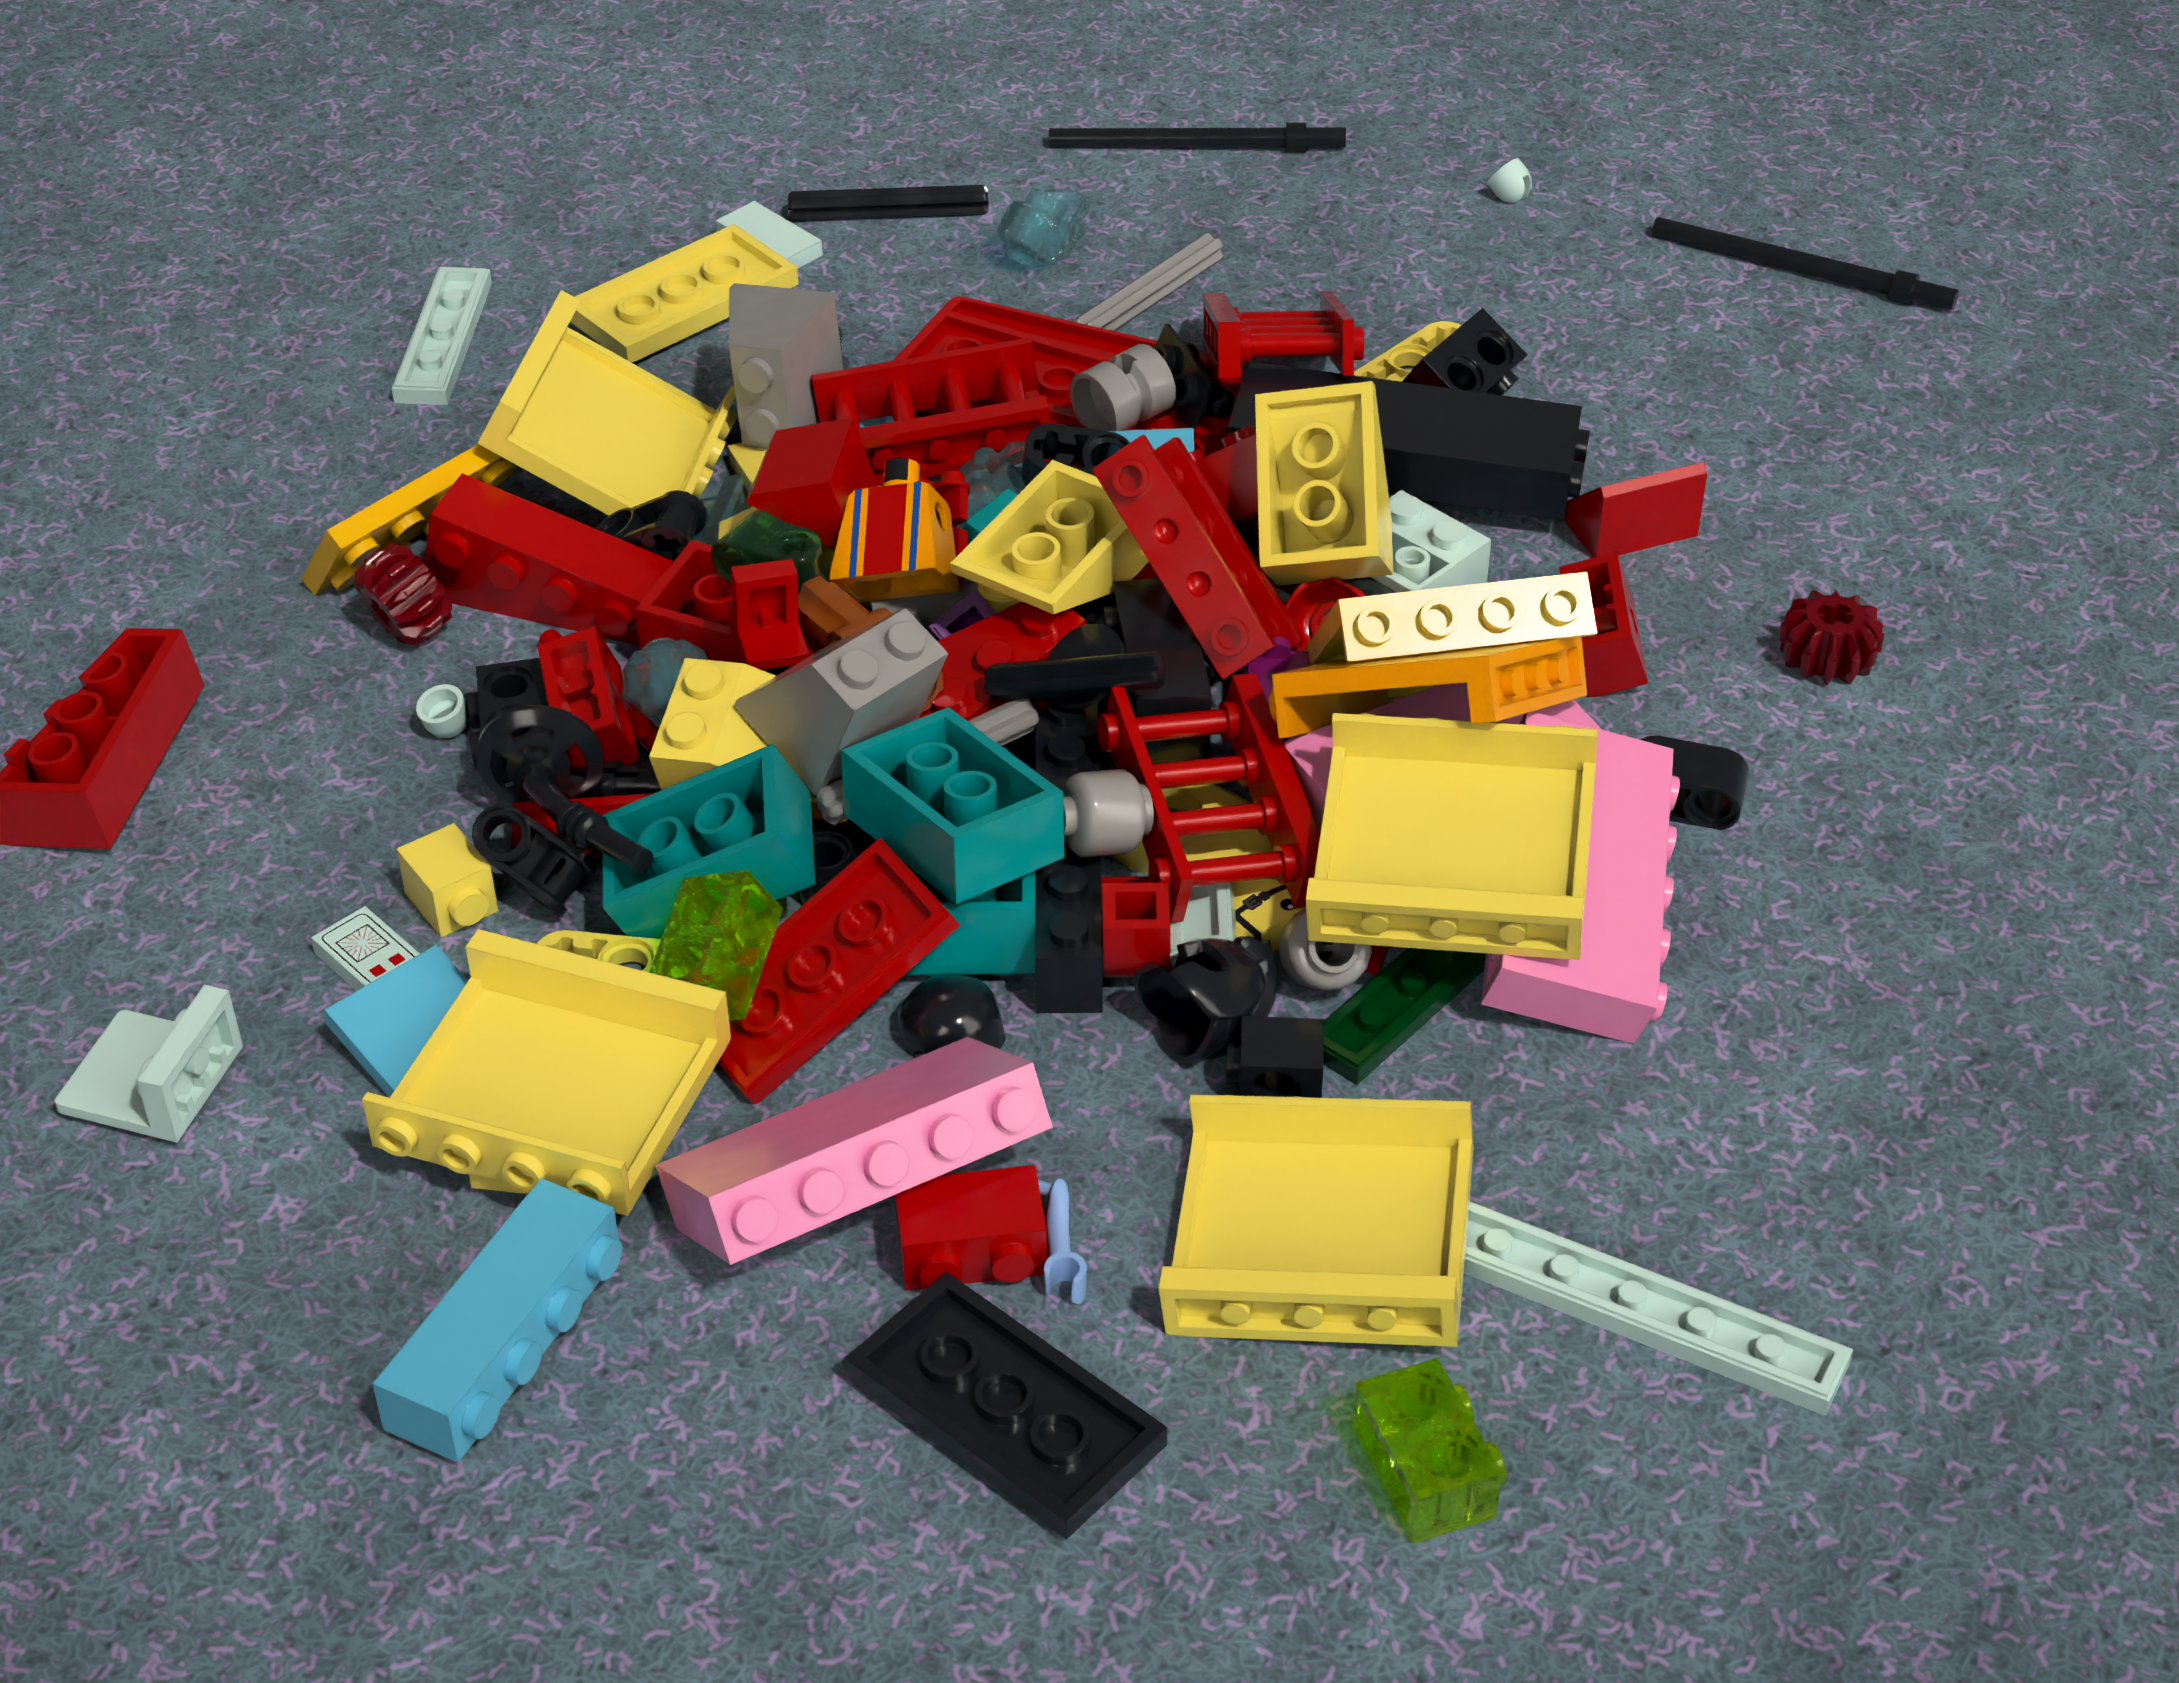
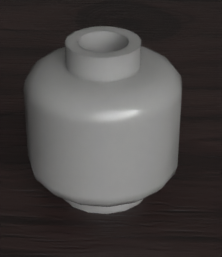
[1062,769,1154,857]
[1279,908,1372,990]

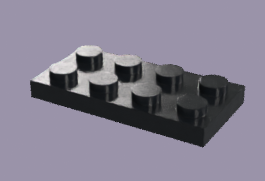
[845,1272,1167,1540]

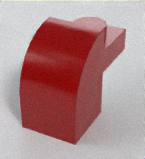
[728,559,809,676]
[1101,876,1170,978]

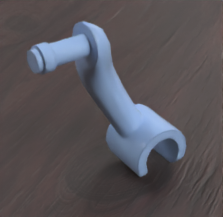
[1038,1178,1087,1304]

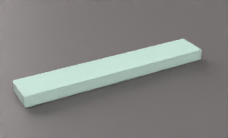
[1464,1201,1853,1416]

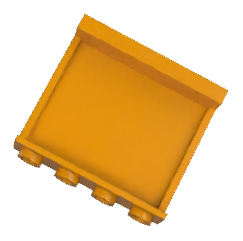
[1269,637,1587,738]

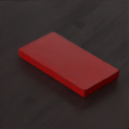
[709,837,960,1105]

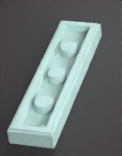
[392,267,492,405]

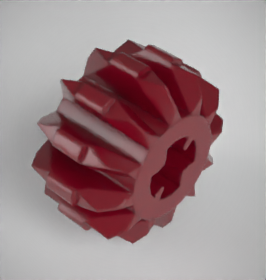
[354,543,452,646]
[1779,589,1884,685]

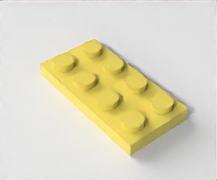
[570,224,799,363]

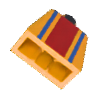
[830,458,959,603]

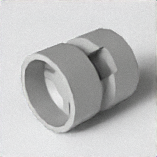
[1070,344,1176,431]

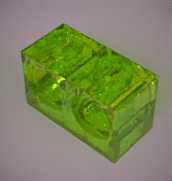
[650,870,783,1021]
[1351,1358,1507,1544]

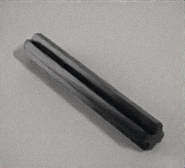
[788,185,989,222]

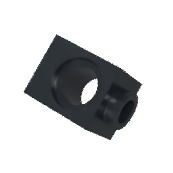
[1226,1016,1324,1098]

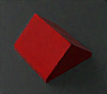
[746,417,878,551]
[1564,462,1707,558]

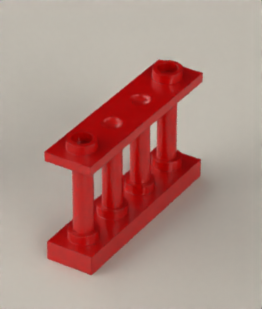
[1203,291,1364,379]
[811,337,1051,486]
[1092,435,1306,680]
[1097,673,1320,923]

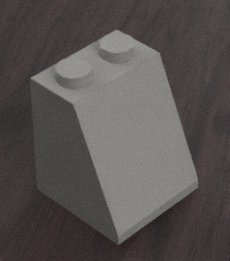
[729,283,843,449]
[734,608,949,797]

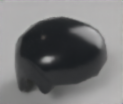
[898,973,1006,1056]

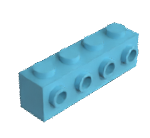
[372,1178,622,1463]

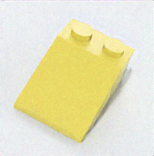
[1255,381,1393,586]
[950,460,1149,614]
[649,658,848,822]

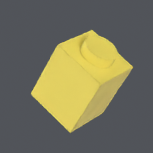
[396,823,498,937]

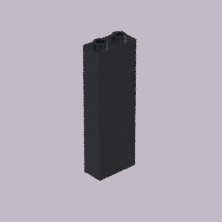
[1227,361,1590,520]

